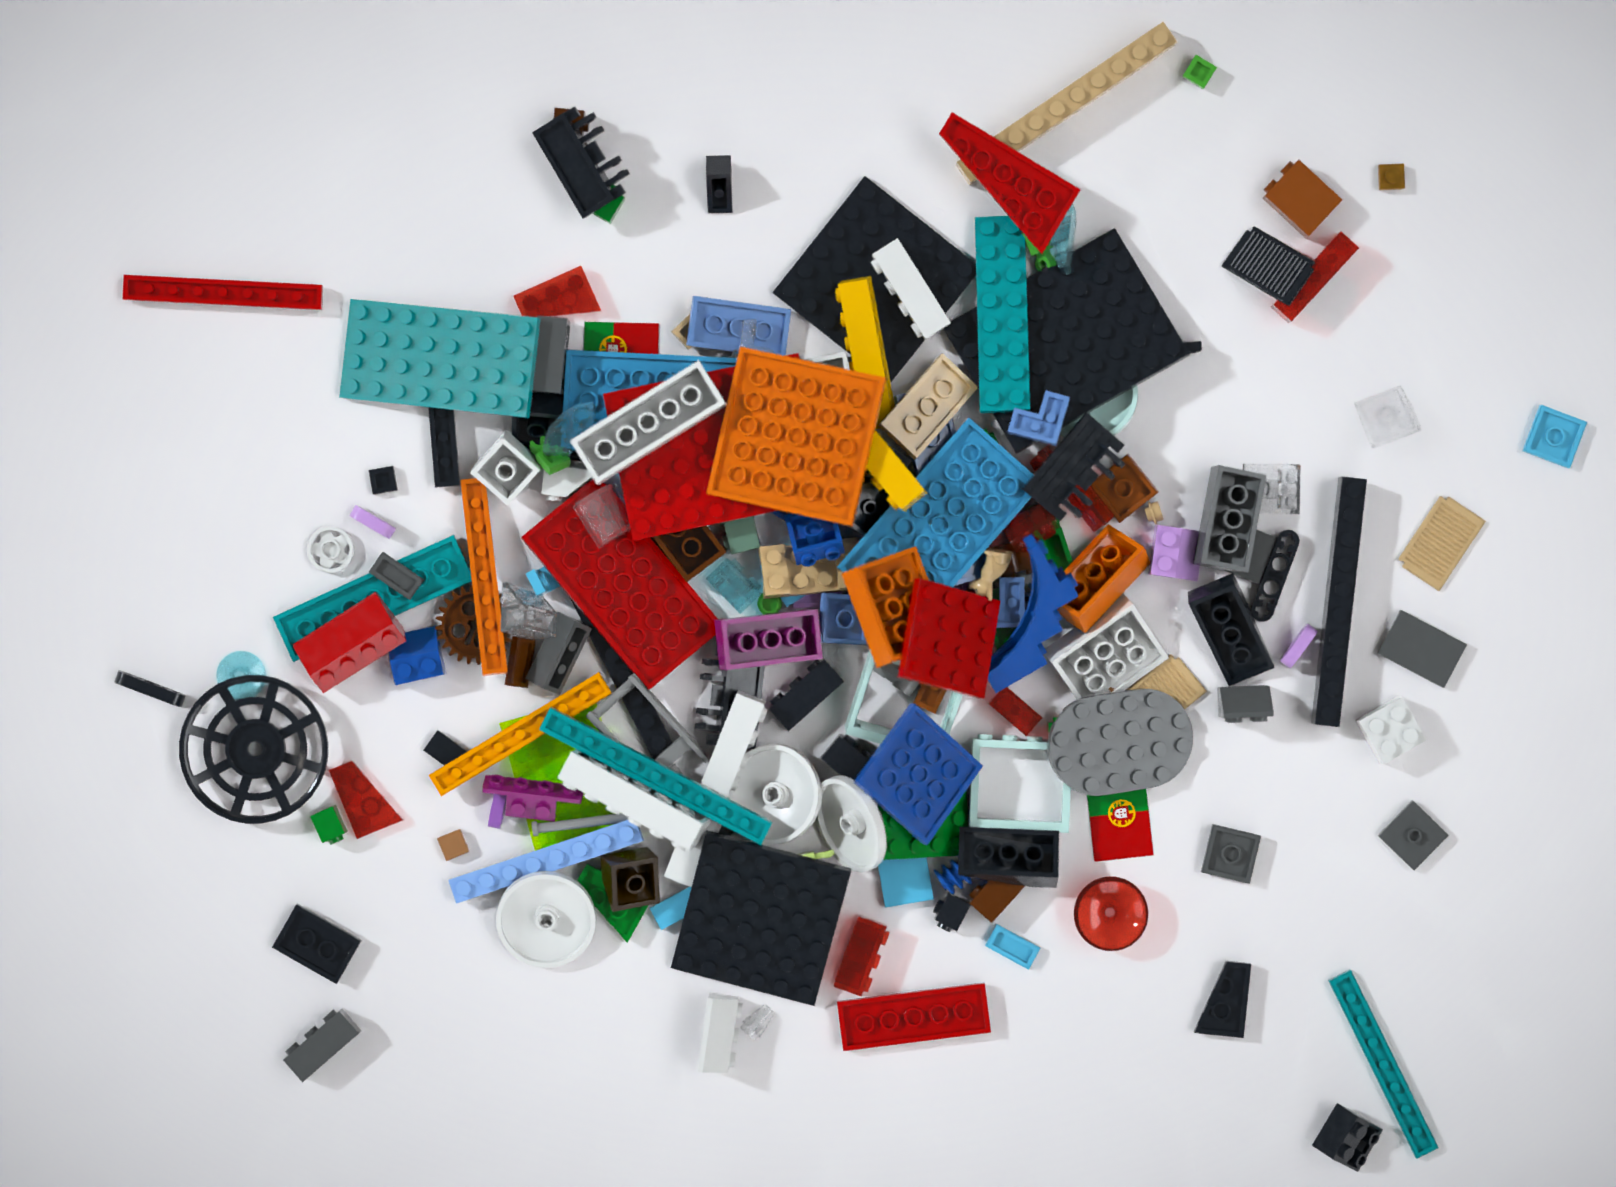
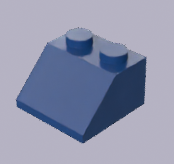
[389,626,447,685]

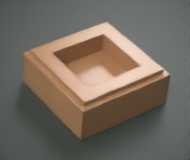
[437,828,470,861]

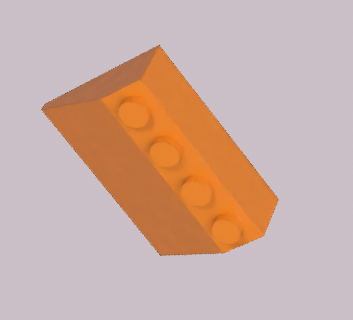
[842,546,928,668]

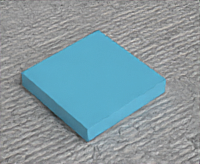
[1522,405,1587,469]
[878,858,934,908]

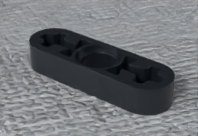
[114,670,186,707]

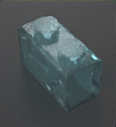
[706,558,762,614]

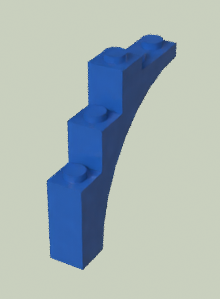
[988,534,1079,693]

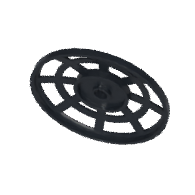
[179,675,329,824]

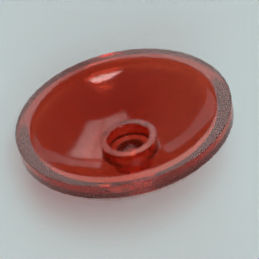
[1073,876,1148,951]

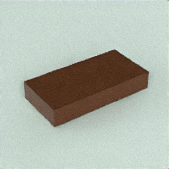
[504,636,536,688]

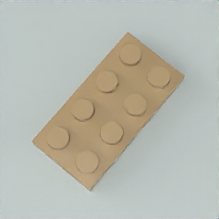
[878,353,977,459]

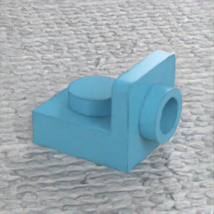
[525,567,560,596]

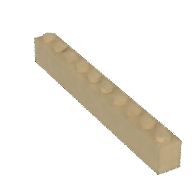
[956,21,1177,185]

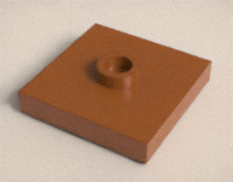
[1090,453,1159,523]

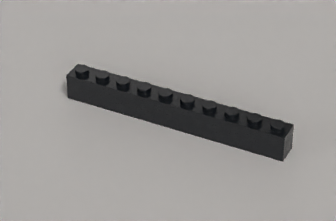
[1311,476,1367,727]

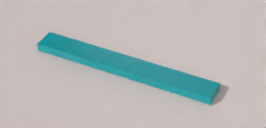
[1328,970,1439,1159]

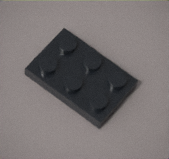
[272,903,362,984]

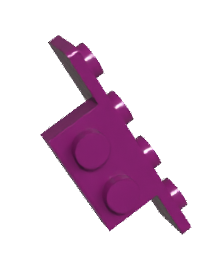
[482,775,584,822]

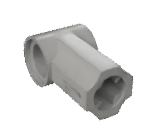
[873,663,919,697]

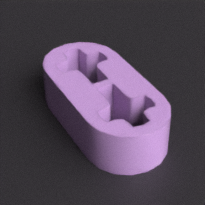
[349,505,396,539]
[1280,623,1318,668]

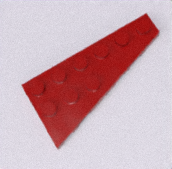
[939,112,1081,255]

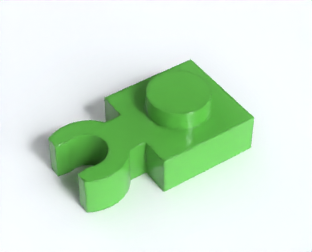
[529,436,571,475]

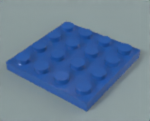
[854,703,983,845]

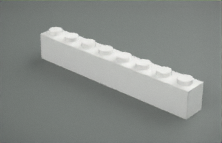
[664,690,768,887]

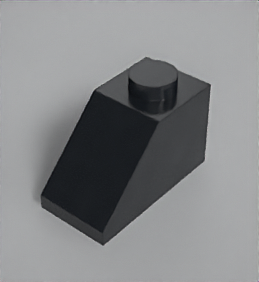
[706,155,733,213]

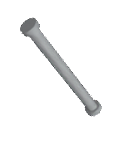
[532,813,629,836]

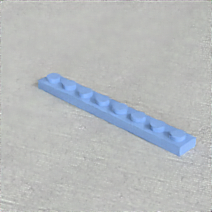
[448,820,644,904]

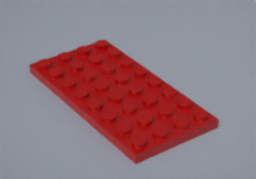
[521,479,718,690]

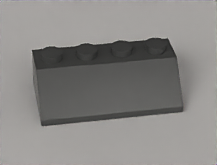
[1193,465,1266,573]

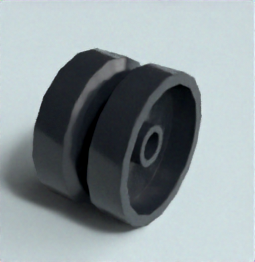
[846,476,891,535]

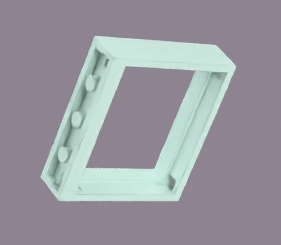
[845,649,963,744]
[968,734,1071,833]

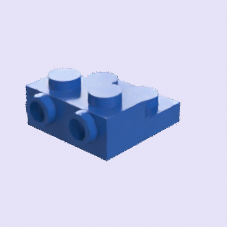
[784,513,845,567]

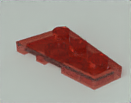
[513,266,602,317]
[329,761,404,839]

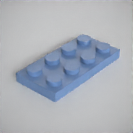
[686,296,791,356]

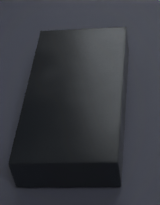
[423,730,468,766]

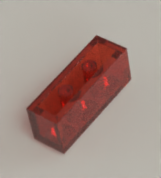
[833,914,890,996]

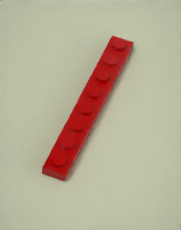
[122,275,323,310]

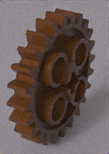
[435,585,516,665]

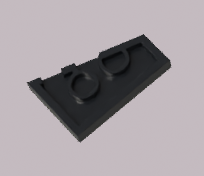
[1193,961,1251,1038]

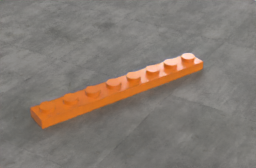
[460,478,508,676]

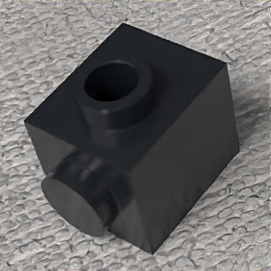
[933,892,971,932]

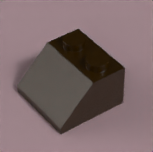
[601,847,660,912]

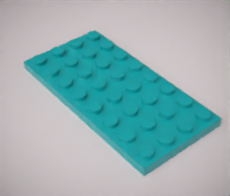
[339,299,541,418]

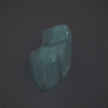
[543,402,596,456]

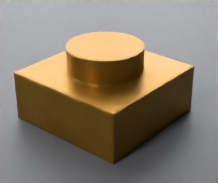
[1378,163,1405,190]

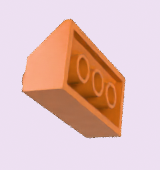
[1057,524,1151,633]

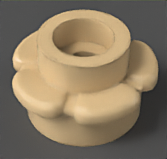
[1144,501,1164,525]

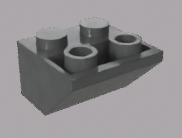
[1217,685,1274,723]

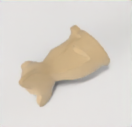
[968,548,1012,601]

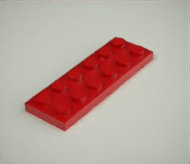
[837,982,991,1051]

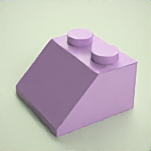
[1148,525,1200,581]

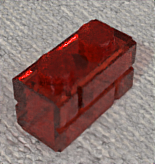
[988,687,1043,736]

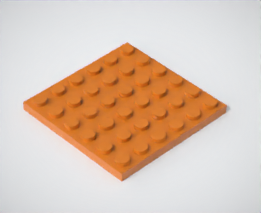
[706,347,887,526]

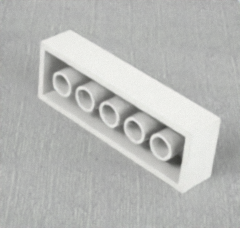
[570,360,727,485]
[558,749,711,851]

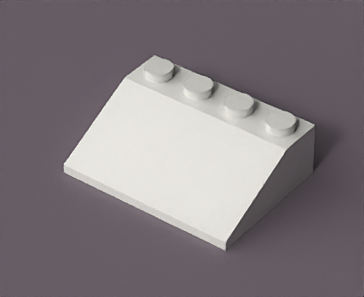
[1045,593,1169,699]

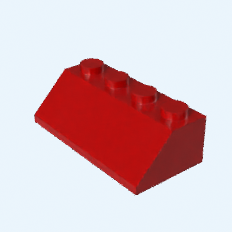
[293,592,407,694]

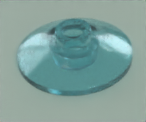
[216,651,266,700]

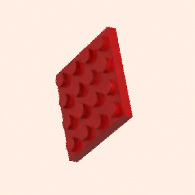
[898,578,1001,699]

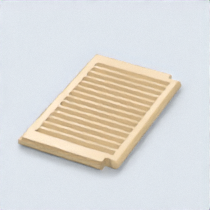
[1398,496,1486,591]
[1127,654,1207,710]

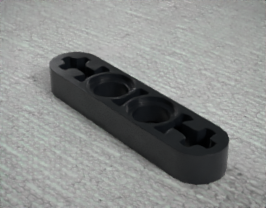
[1250,530,1300,622]

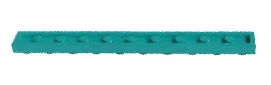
[539,706,773,845]

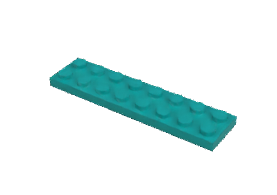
[975,216,1030,413]
[273,535,472,662]

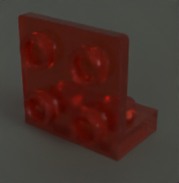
[1003,504,1059,553]

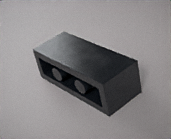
[769,659,844,731]

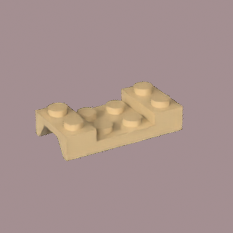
[758,537,859,599]

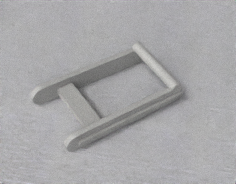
[586,673,709,767]

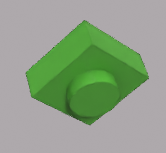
[1182,55,1217,89]

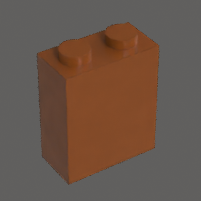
[1262,159,1342,238]

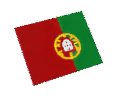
[584,322,659,354]
[1087,789,1154,862]

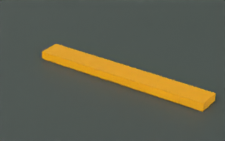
[429,672,612,796]

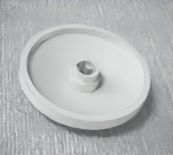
[727,745,822,845]
[816,775,886,873]
[496,871,596,968]

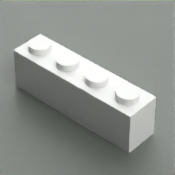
[871,238,951,340]

